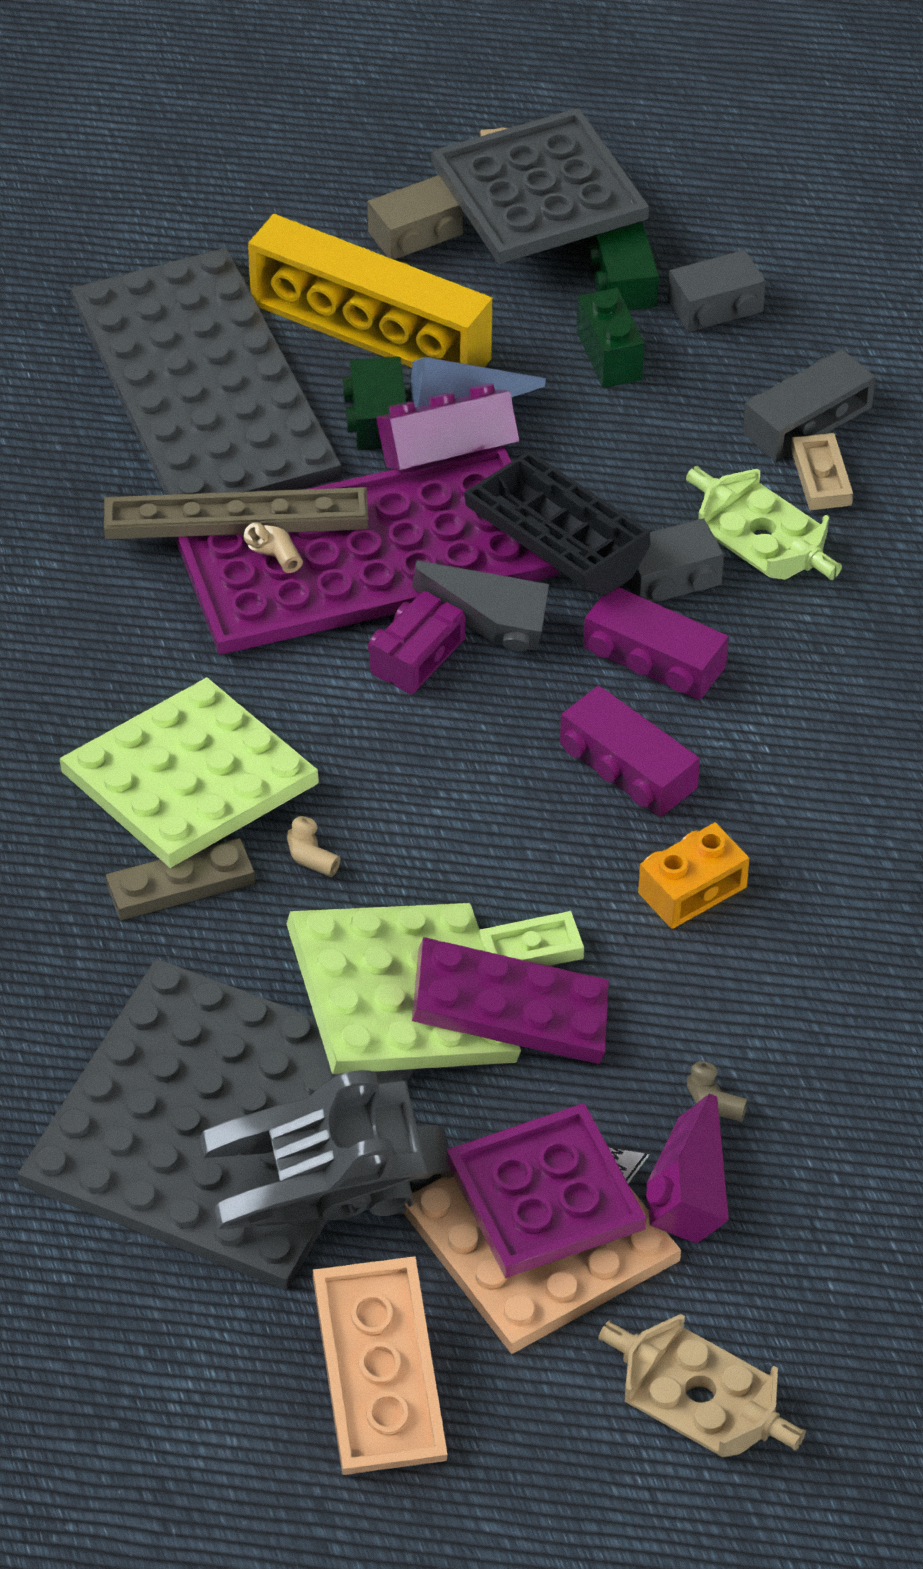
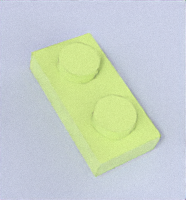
[479,911,584,966]

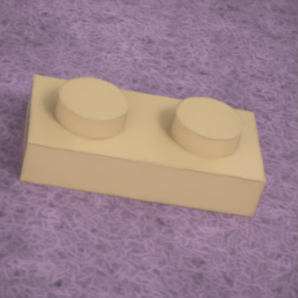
[791,433,853,510]

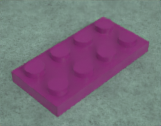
[412,937,609,1064]

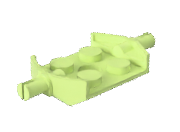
[686,466,842,580]

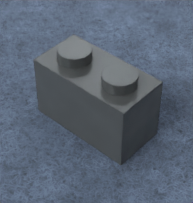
[668,250,766,332]
[627,518,724,602]

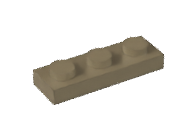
[106,838,255,921]

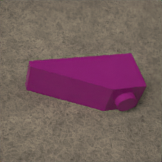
[646,1093,729,1244]

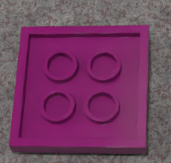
[446,1103,646,1279]

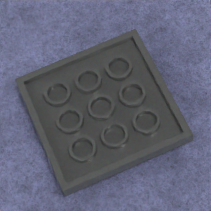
[431,108,649,264]

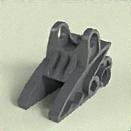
[200,1070,454,1230]

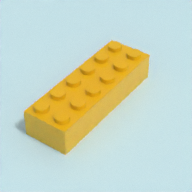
[248,214,492,368]

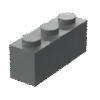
[743,349,876,462]

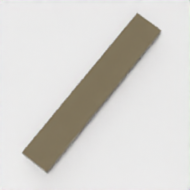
[104,487,368,539]

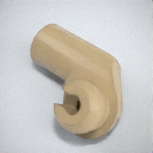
[287,816,341,878]

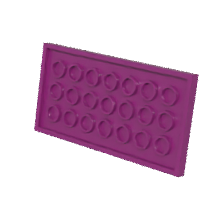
[174,445,558,655]

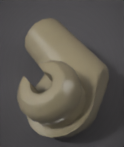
[687,1061,748,1122]

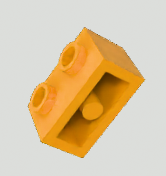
[638,822,750,929]

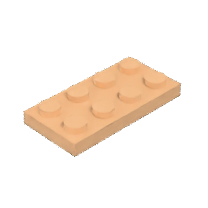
[313,1256,448,1475]

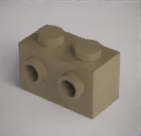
[367,175,463,260]

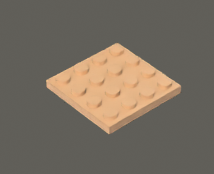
[403,1177,681,1355]

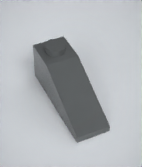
[411,560,549,652]

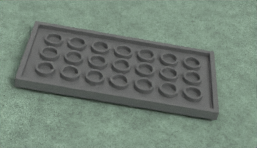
[70,247,341,495]

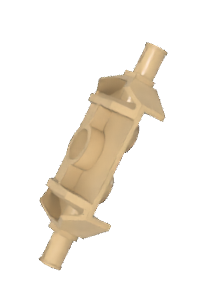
[598,1314,806,1457]

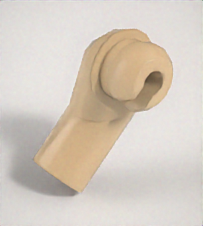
[243,522,303,573]

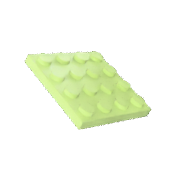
[60,677,319,868]
[286,903,521,1074]

